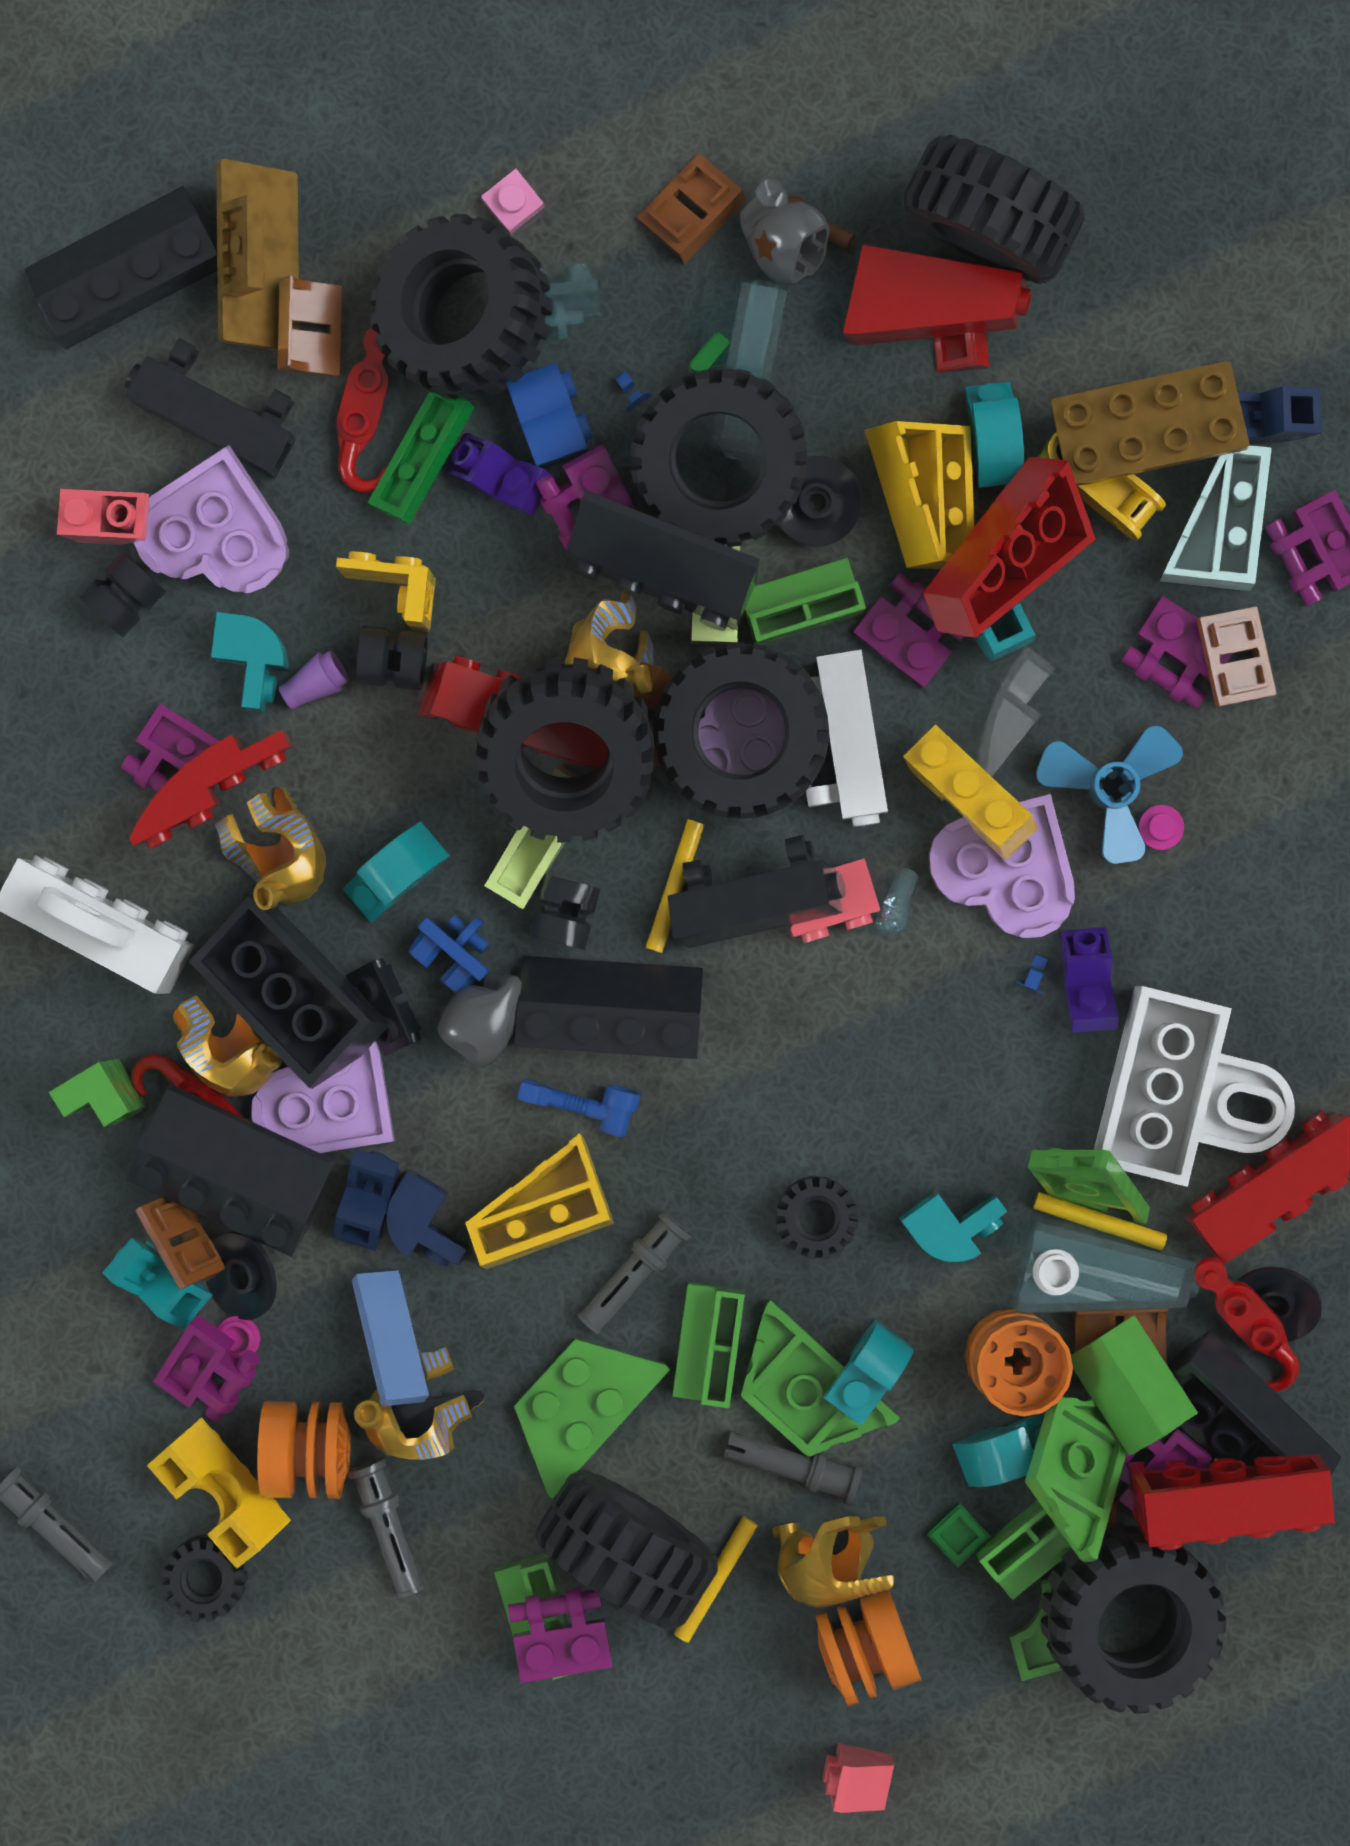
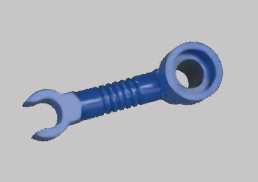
[517,1079,641,1137]

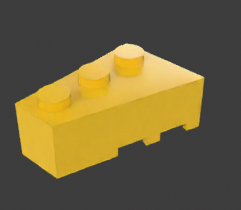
[864,421,974,569]
[465,1133,614,1270]

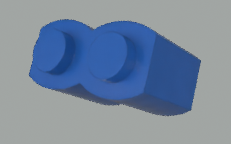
[505,362,593,468]

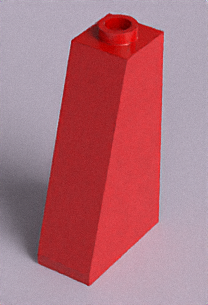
[843,245,1032,345]

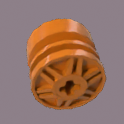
[964,1308,1073,1417]
[257,1401,351,1499]
[815,1590,922,1707]

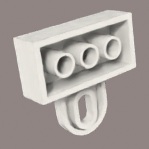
[0,855,195,994]
[1094,986,1295,1187]

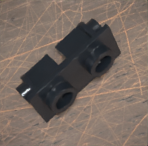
[346,958,422,1057]

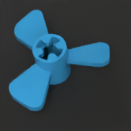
[1036,726,1183,864]

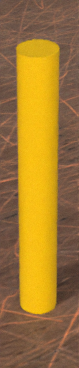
[645,819,704,953]
[1032,1192,1167,1251]
[673,1516,758,1643]

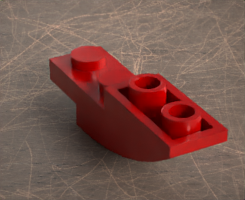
[129,730,294,850]

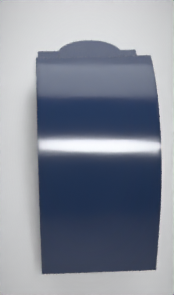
[1237,386,1322,444]
[332,1149,400,1251]
[387,1169,469,1267]

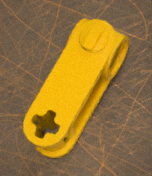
[1038,432,1166,541]

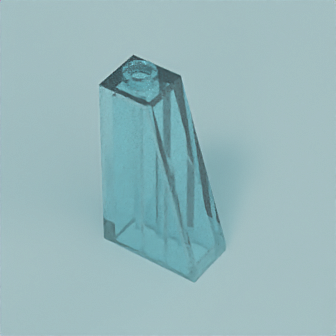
[711,277,789,460]
[1011,1219,1200,1313]

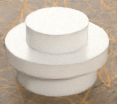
[1032,1249,1079,1295]

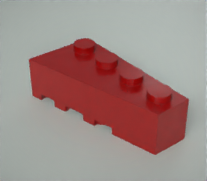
[1127,1455,1335,1550]

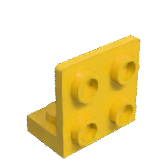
[336,551,436,632]

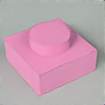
[481,169,545,234]

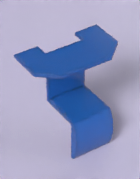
[614,371,652,412]
[1016,955,1048,994]

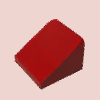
[933,332,989,373]

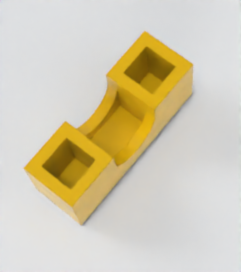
[903,724,1038,861]
[147,1417,291,1569]

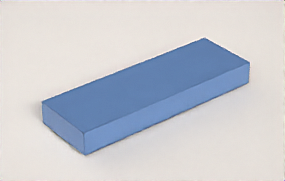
[352,1270,429,1407]

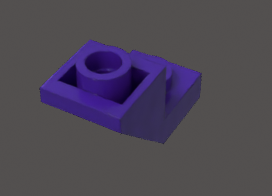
[445,432,554,516]
[1061,927,1119,1033]

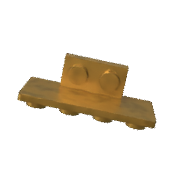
[216,159,299,351]
[1051,361,1249,486]

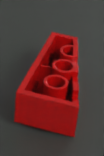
[923,457,1096,638]
[417,656,609,770]
[1185,1110,1350,1264]

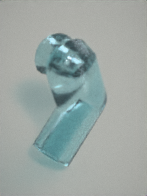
[875,868,918,936]

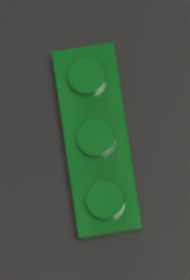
[367,391,475,525]

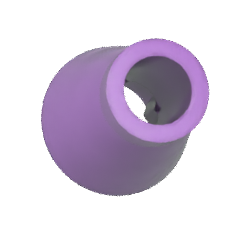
[279,650,349,710]

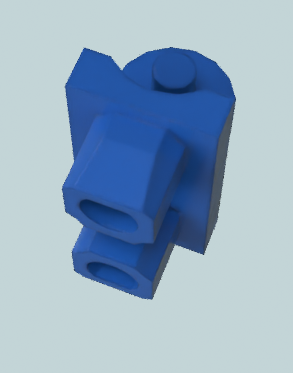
[408,914,491,992]

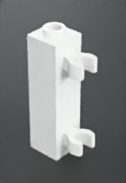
[806,650,888,827]

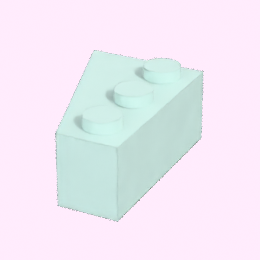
[1160,445,1272,591]

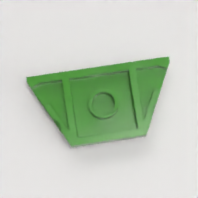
[1028,1148,1150,1225]
[740,1299,900,1457]
[514,1338,670,1499]
[1025,1397,1127,1562]

